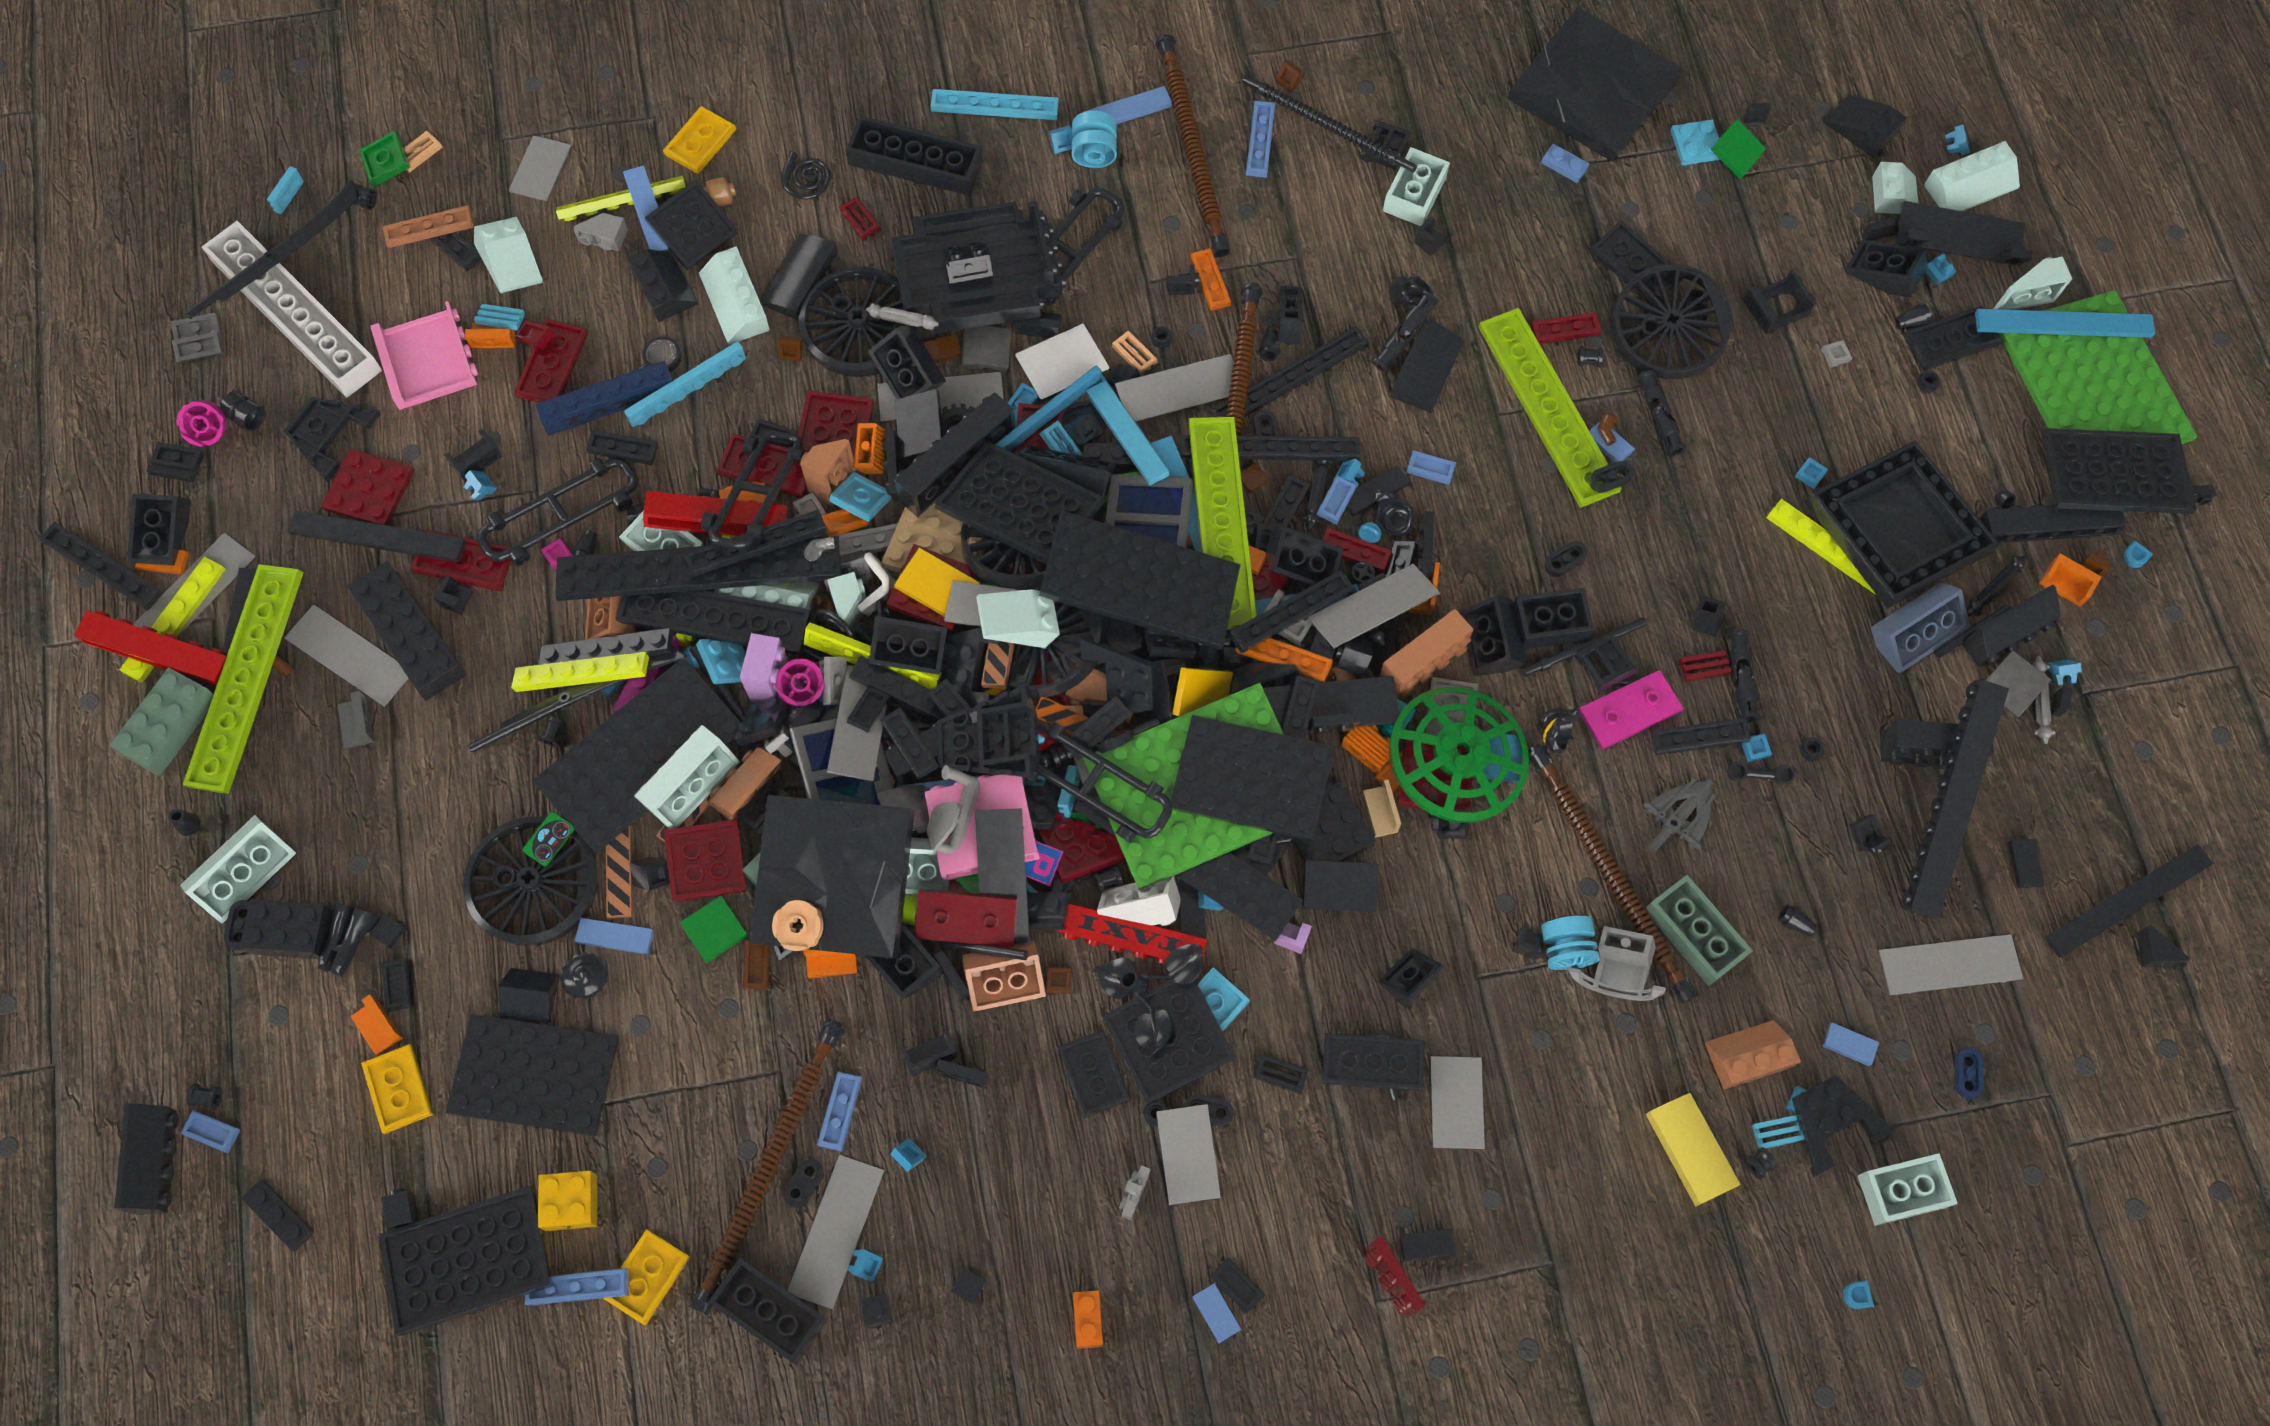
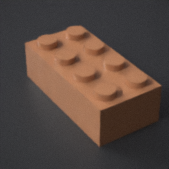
[1379,609,1473,699]

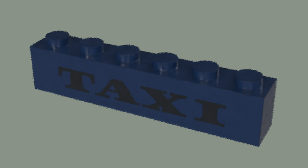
[535,360,673,436]

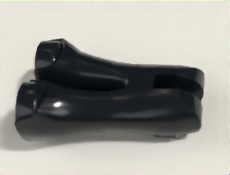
[318,902,380,977]

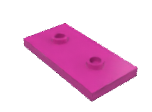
[1580,670,1684,750]

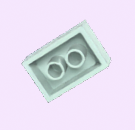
[1383,147,1450,226]
[1858,1154,1958,1226]

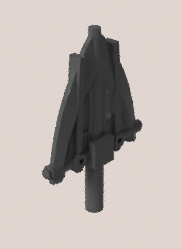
[1643,778,1716,853]

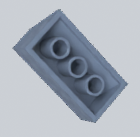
[1871,582,1970,673]

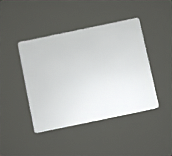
[1015,324,1109,399]

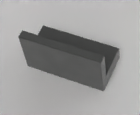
[337,691,374,749]

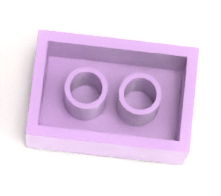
[740,633,788,704]

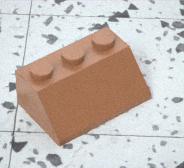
[801,439,857,507]
[585,596,637,640]
[1065,663,1138,730]
[710,747,781,821]
[962,940,1046,1012]
[1705,1020,1801,1090]

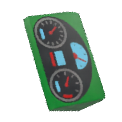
[522,811,575,867]

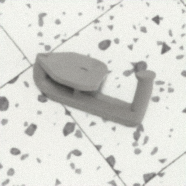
[927,765,980,854]

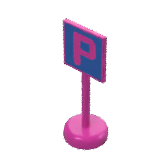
[1025,841,1063,886]

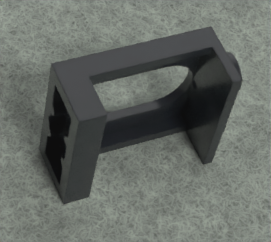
[1743,269,1816,334]

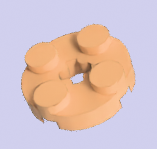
[772,900,823,951]

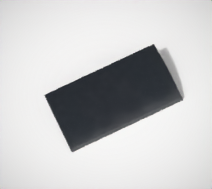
[760,234,838,320]
[1390,319,1464,413]

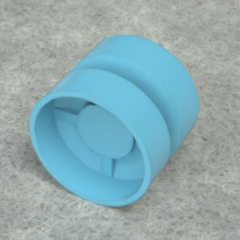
[1072,111,1117,168]

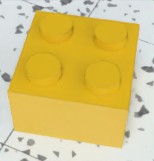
[538,1171,597,1231]

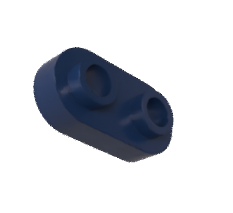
[1955,1048,1984,1099]

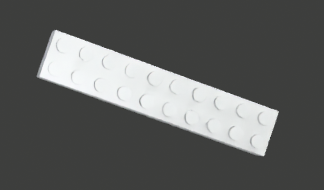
[202,221,382,398]

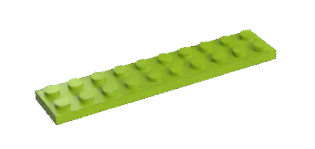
[1478,308,1622,508]
[1188,417,1256,629]
[183,564,303,794]

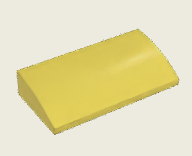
[1646,1093,1741,1207]

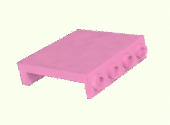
[370,301,478,410]
[925,775,1040,881]

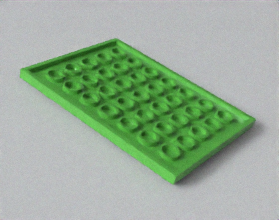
[1999,290,2198,444]
[1083,683,1284,890]

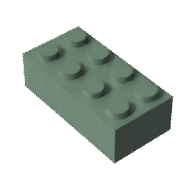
[109,667,213,777]
[1644,875,1753,986]

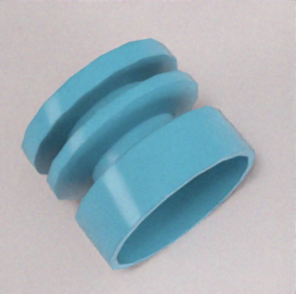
[1541,916,1600,970]

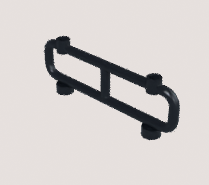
[1043,188,1124,306]
[701,431,805,549]
[477,458,638,566]
[1024,722,1172,844]

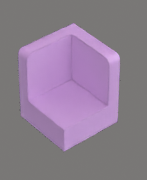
[1274,923,1312,954]

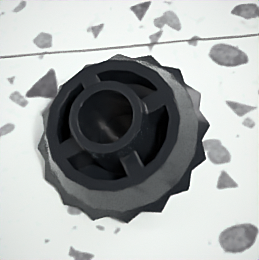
[782,699,823,729]
[560,952,609,1000]

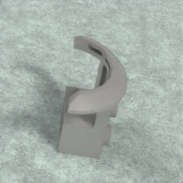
[1567,926,1666,1001]

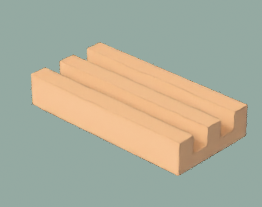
[404,131,443,173]
[1112,331,1158,376]

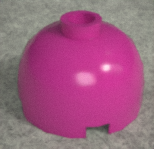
[176,400,228,447]
[776,659,824,706]

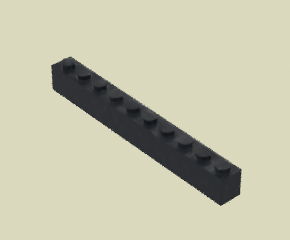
[1902,679,2009,919]

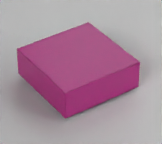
[541,538,572,570]

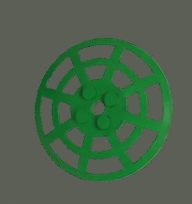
[1389,687,1529,823]

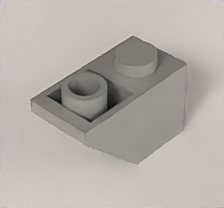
[573,213,628,251]

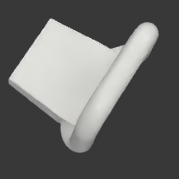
[857,552,896,617]

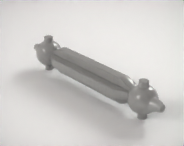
[866,304,938,330]
[2033,656,2055,744]

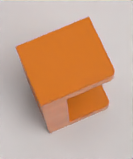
[2039,553,2102,607]

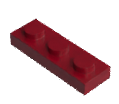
[1531,312,1601,344]
[1322,527,1391,573]

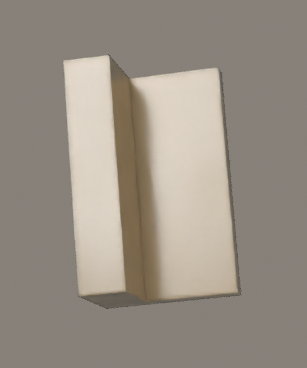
[1362,779,1401,838]

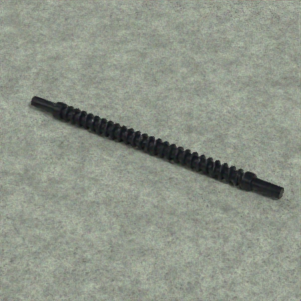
[1242,75,1417,173]

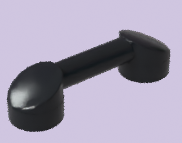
[1727,762,1796,785]

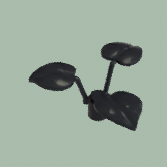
[1095,944,1203,1054]

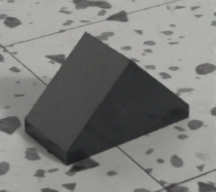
[2137,924,2190,968]

